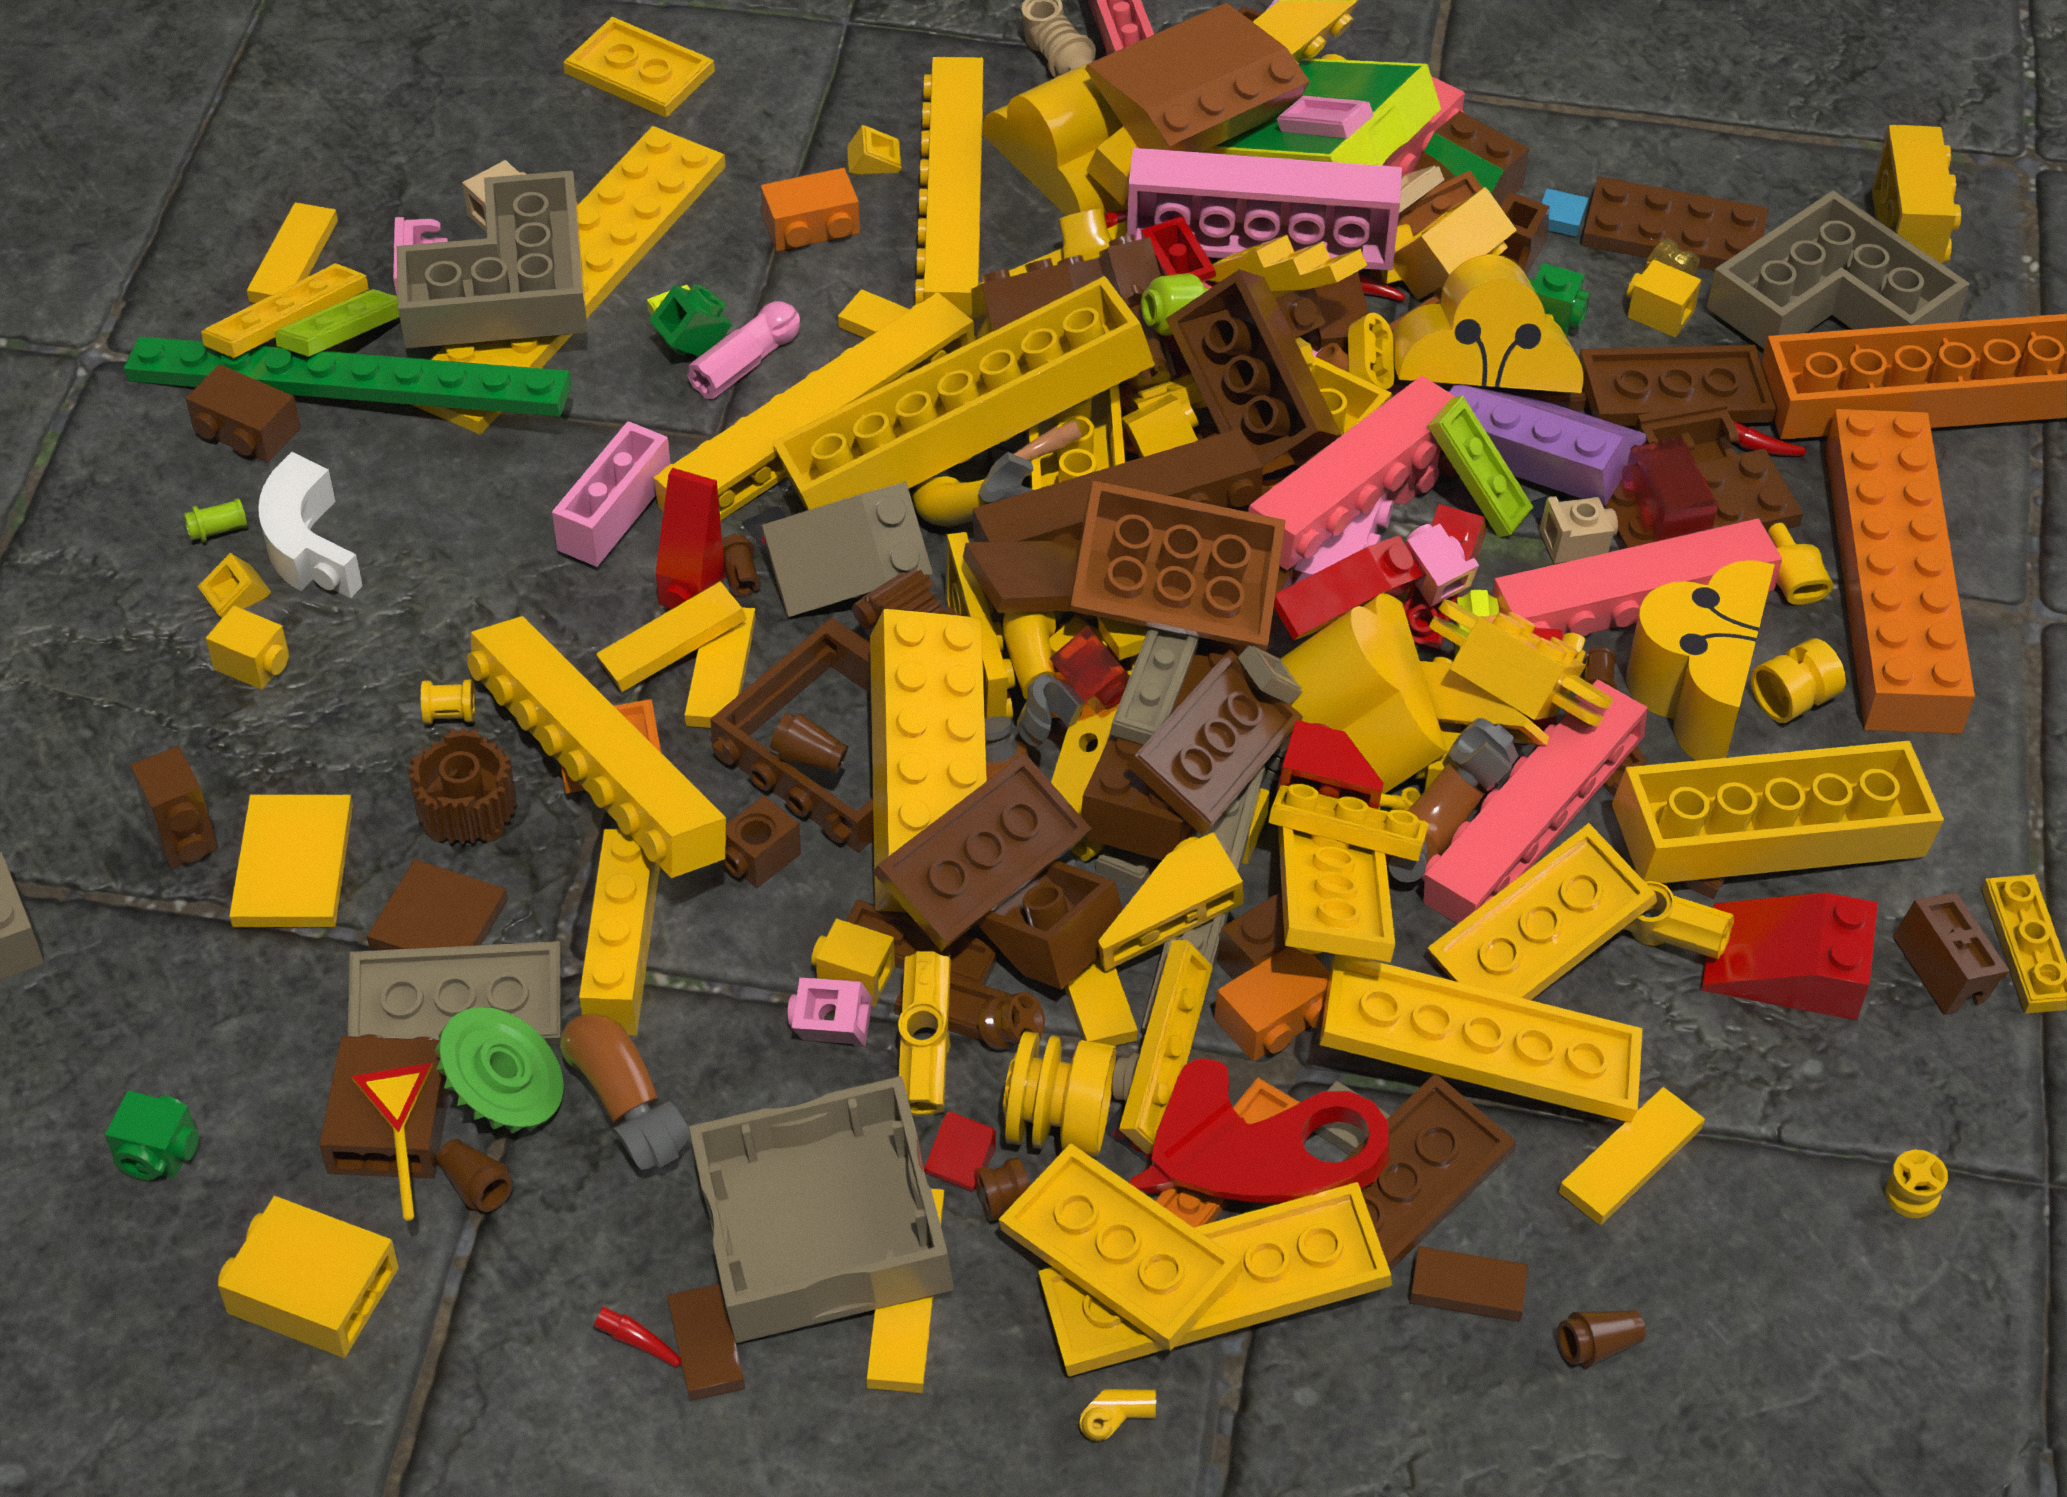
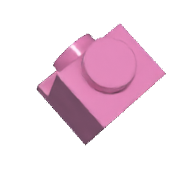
[1406,524,1479,607]
[788,978,873,1048]

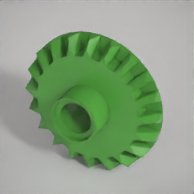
[434,1007,564,1133]

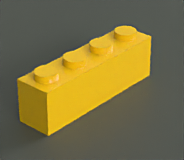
[579,829,660,1036]

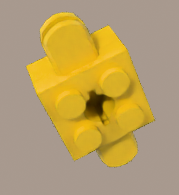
[1429,599,1614,727]

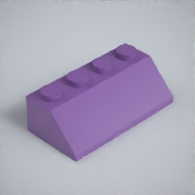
[1449,384,1646,506]

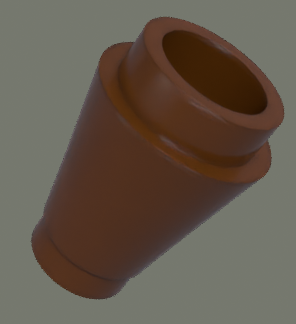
[770,712,849,773]
[436,1139,513,1212]
[1557,1310,1646,1368]

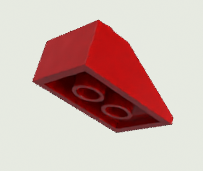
[1701,892,1878,1021]

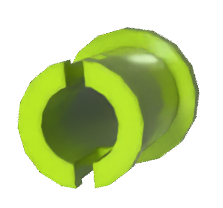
[183,498,247,543]

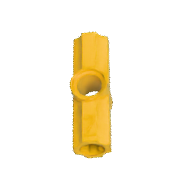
[1623,881,1734,959]
[898,951,951,1116]

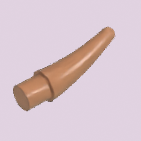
[1014,420,1082,461]

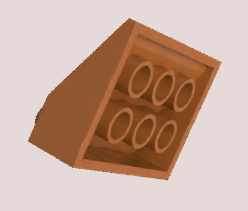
[1085,2,1310,153]
[1069,481,1286,650]

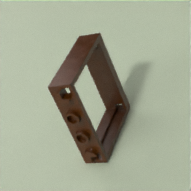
[710,617,874,853]

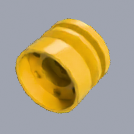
[1003,1031,1116,1158]

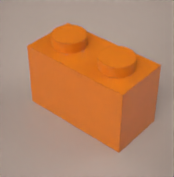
[760,168,860,252]
[1214,946,1330,1062]

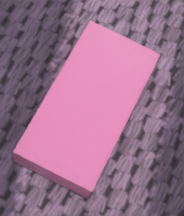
[1277,96,1374,139]

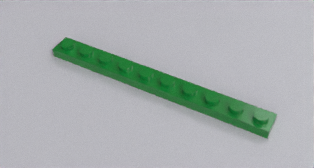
[123,337,572,417]

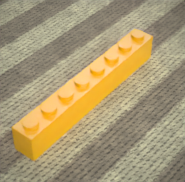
[1086,0,1358,206]
[916,57,983,319]
[653,292,975,521]
[467,616,726,878]

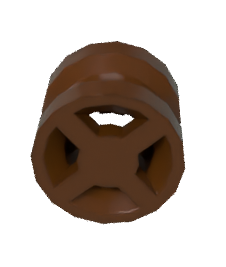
[978,992,1045,1050]
[974,1157,1030,1221]

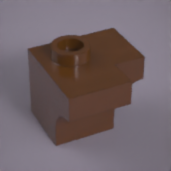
[1499,192,1550,275]

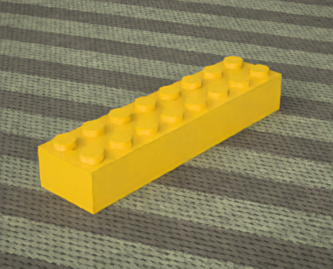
[772,276,1155,511]

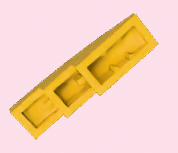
[1210,235,1367,291]

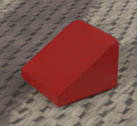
[924,1111,996,1192]

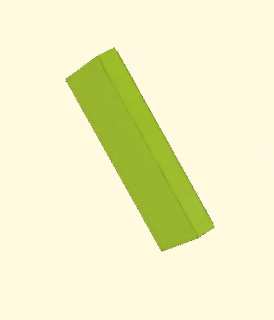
[275,289,400,356]
[1427,395,1533,537]

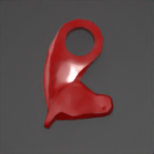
[1130,1058,1390,1203]

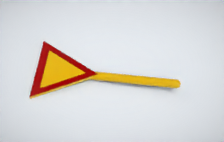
[351,1062,433,1221]

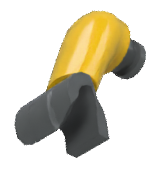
[912,452,1034,527]
[1003,611,1086,747]

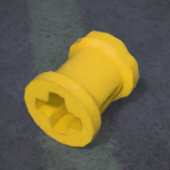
[421,679,476,725]

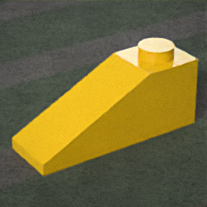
[1420,657,1549,746]
[1098,832,1244,971]

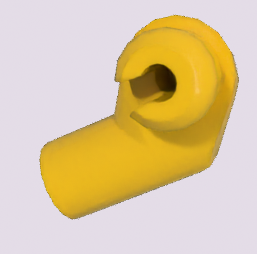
[1079,1389,1156,1441]

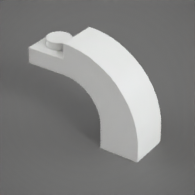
[258,452,362,598]

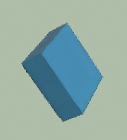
[1541,188,1589,237]

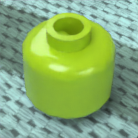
[1141,273,1209,336]

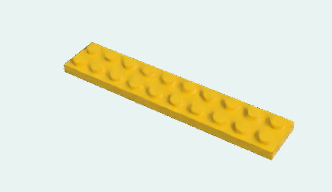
[410,126,726,435]

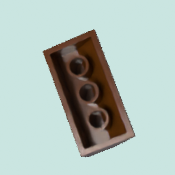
[1166,269,1342,474]

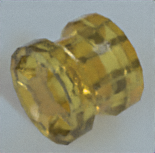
[1644,238,1700,276]

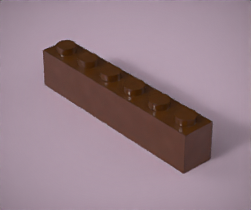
[973,428,1263,542]

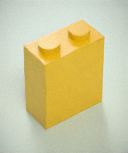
[218,1196,399,1358]

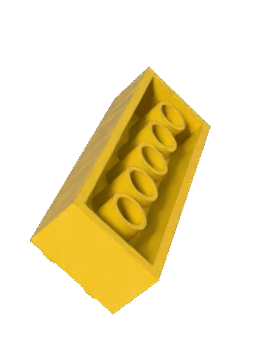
[870,609,987,913]
[1612,741,1944,883]

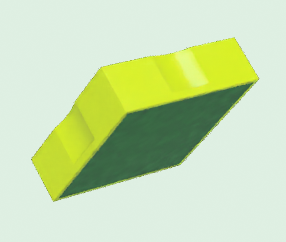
[1201,58,1441,166]

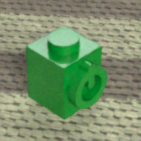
[1528,263,1591,337]
[649,284,733,357]
[105,1091,199,1181]

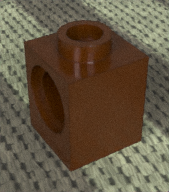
[722,795,801,888]

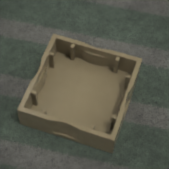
[689,1076,954,1343]

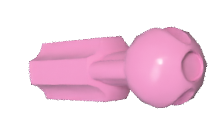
[687,301,800,399]

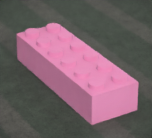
[1127,148,1402,270]

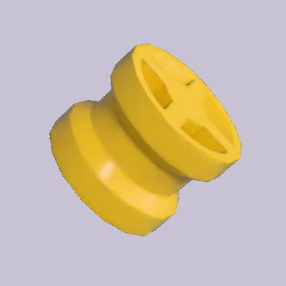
[1885,1149,1948,1219]

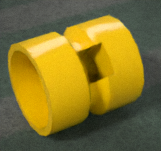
[1751,638,1846,723]

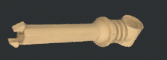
[1021,0,1096,78]

